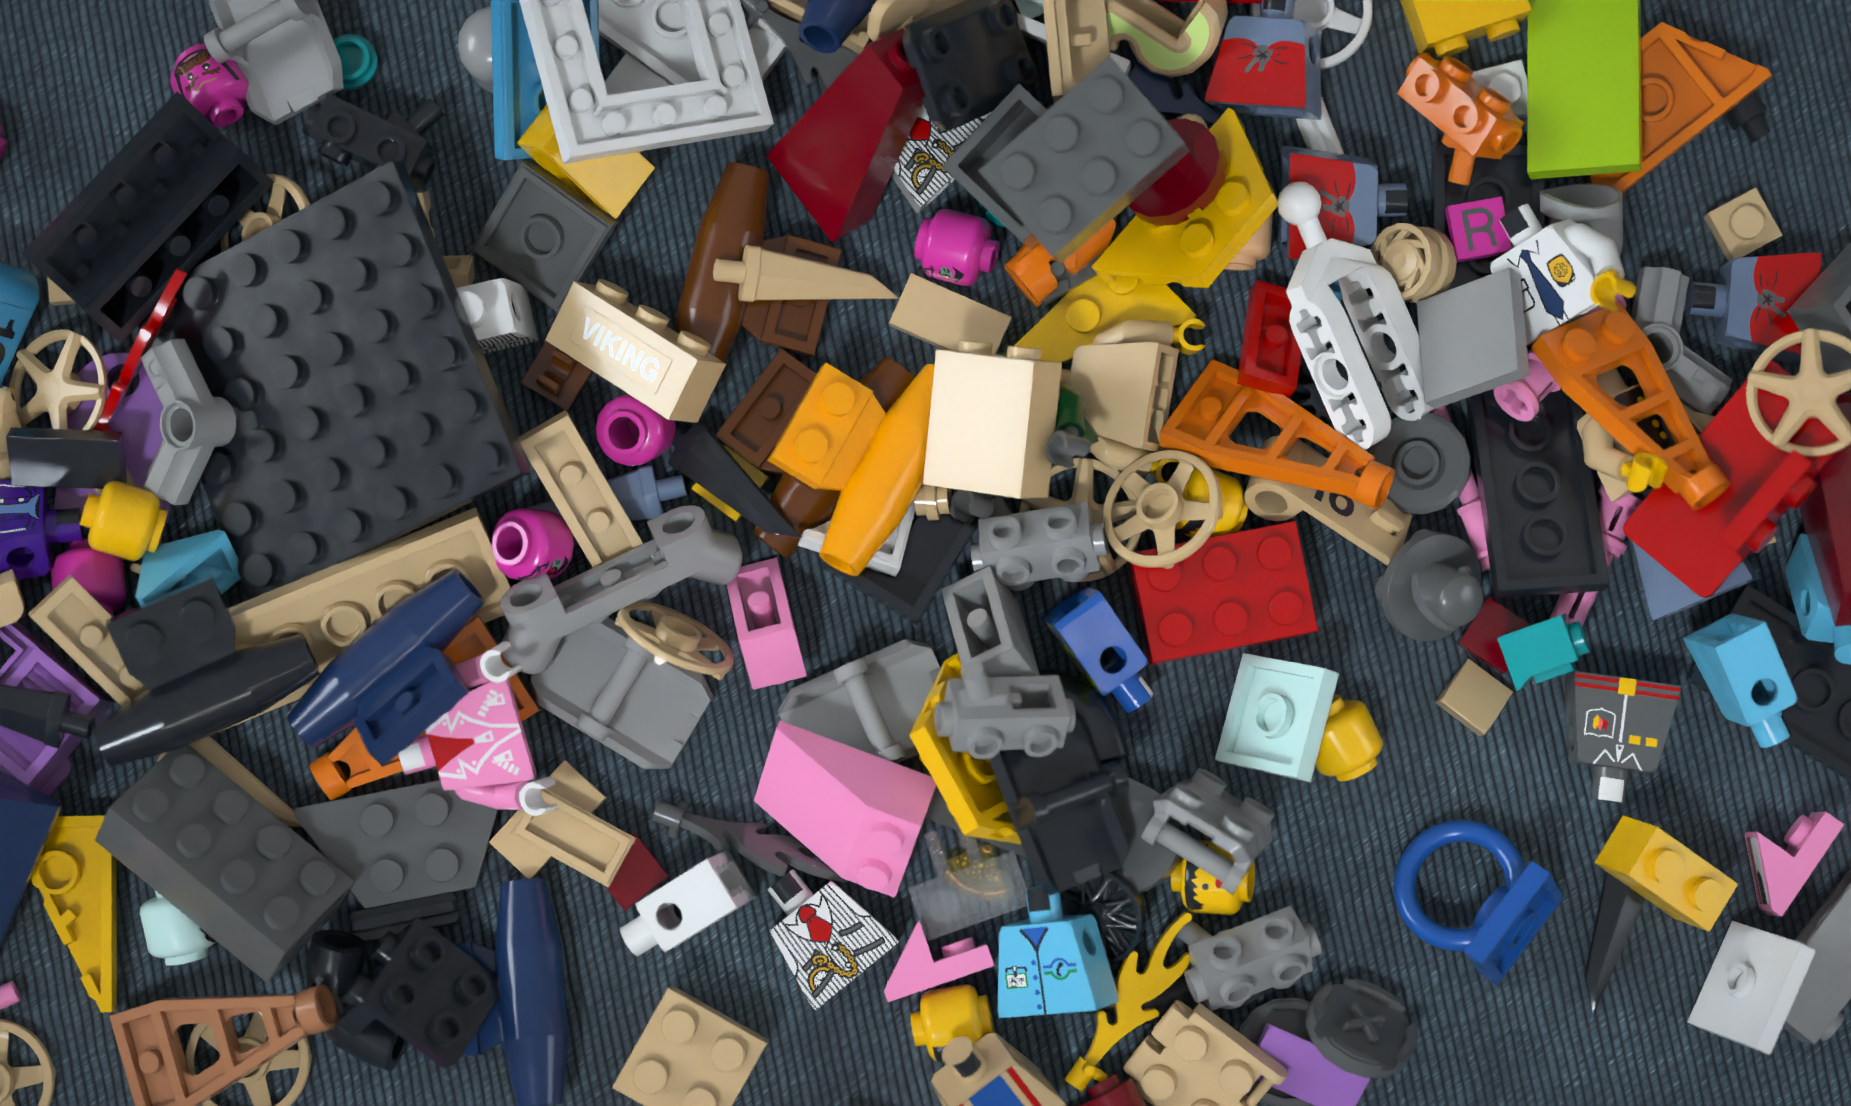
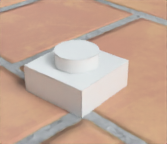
[1471,59,1527,119]

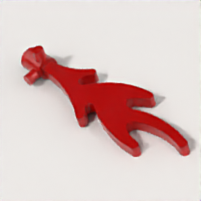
[93,268,187,431]

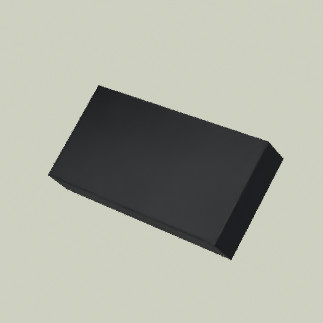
[6,427,127,489]

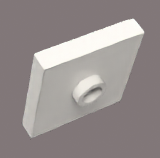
[1687,921,1815,1055]

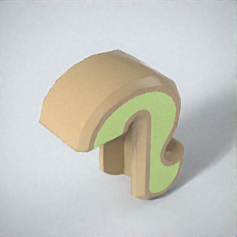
[1105,0,1228,77]

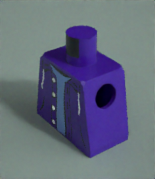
[0,480,84,581]

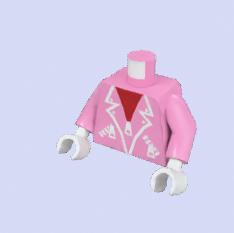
[398,641,558,816]

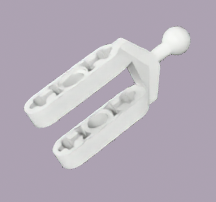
[1278,182,1435,450]

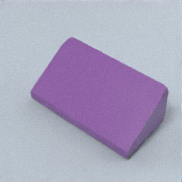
[1257,1023,1370,1106]

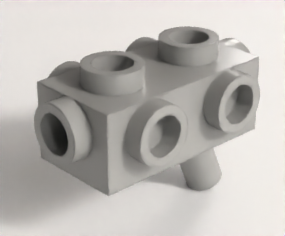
[970,497,1109,591]
[934,661,1075,759]
[1178,906,1322,1011]

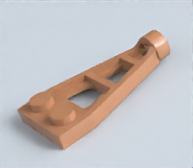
[109,985,339,1106]

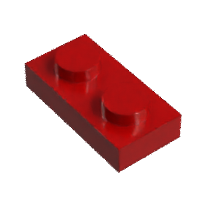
[1237,280,1301,398]

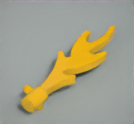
[1064,912,1192,1092]

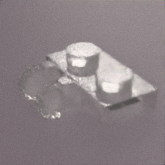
[908,823,1028,941]

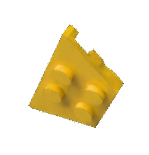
[1092,107,1278,288]
[909,653,1022,845]

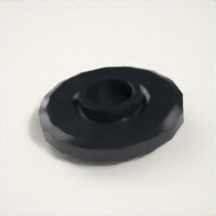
[1060,870,1146,965]

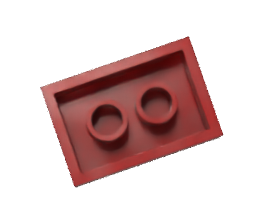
[1127,521,1318,666]

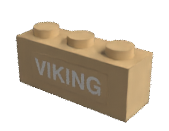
[545,279,726,423]

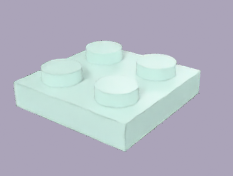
[1215,653,1339,782]

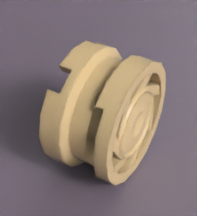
[1370,223,1457,303]

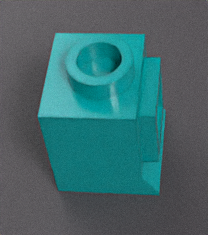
[1497,613,1590,691]

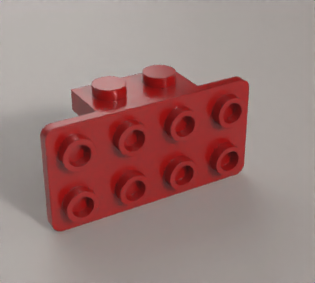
[1623,361,1851,598]

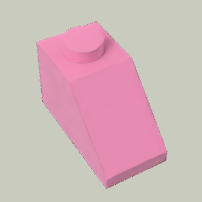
[727,557,807,690]

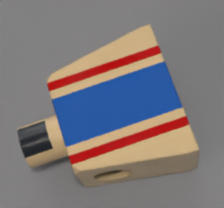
[931,1033,1066,1106]

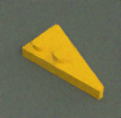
[1014,275,1196,364]
[30,815,117,1012]

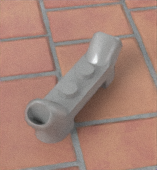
[500,505,743,674]

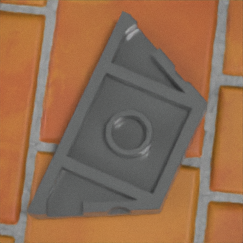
[293,780,498,908]

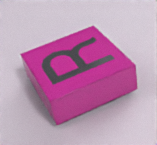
[1445,196,1512,263]

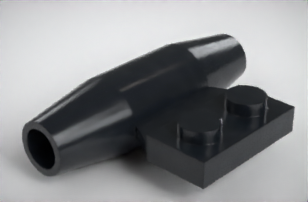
[92,574,320,767]

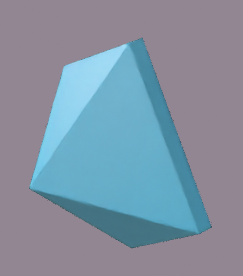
[136,529,241,605]

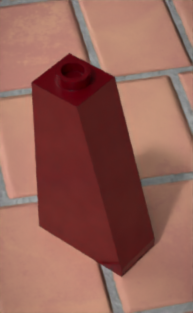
[766,28,926,242]
[1799,394,1851,627]

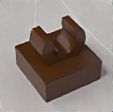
[520,341,594,413]

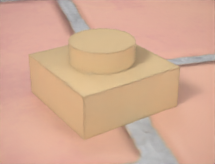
[1704,188,1782,261]

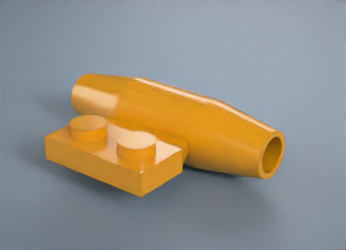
[767,363,935,576]

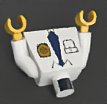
[1490,204,1636,346]

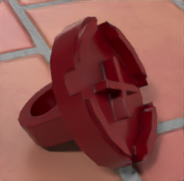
[1128,118,1227,226]

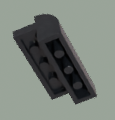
[22,92,274,343]

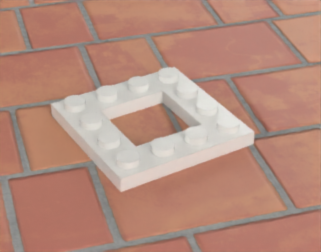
[519,0,774,164]

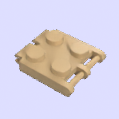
[1123,1000,1288,1106]

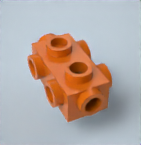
[1397,53,1524,185]

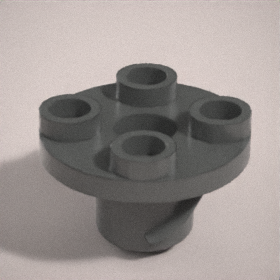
[1375,529,1484,642]

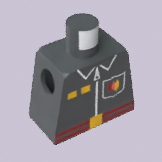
[1564,671,1681,803]

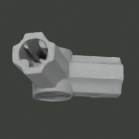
[1620,267,1733,415]
[141,339,236,505]

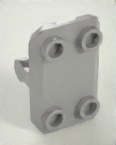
[204,0,344,125]
[529,617,713,769]
[778,639,940,764]
[1141,768,1274,895]

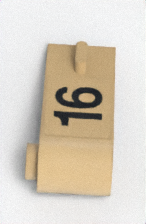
[1244,436,1412,566]

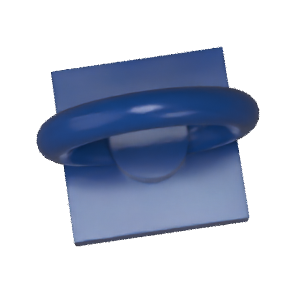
[1394,820,1564,986]

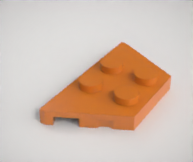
[1590,22,1772,194]

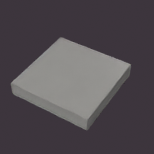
[1416,267,1530,409]

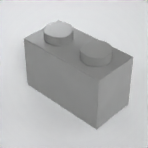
[941,566,1040,677]

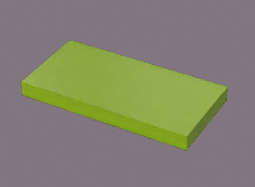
[1527,0,1642,179]

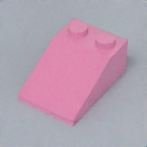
[754,721,936,898]

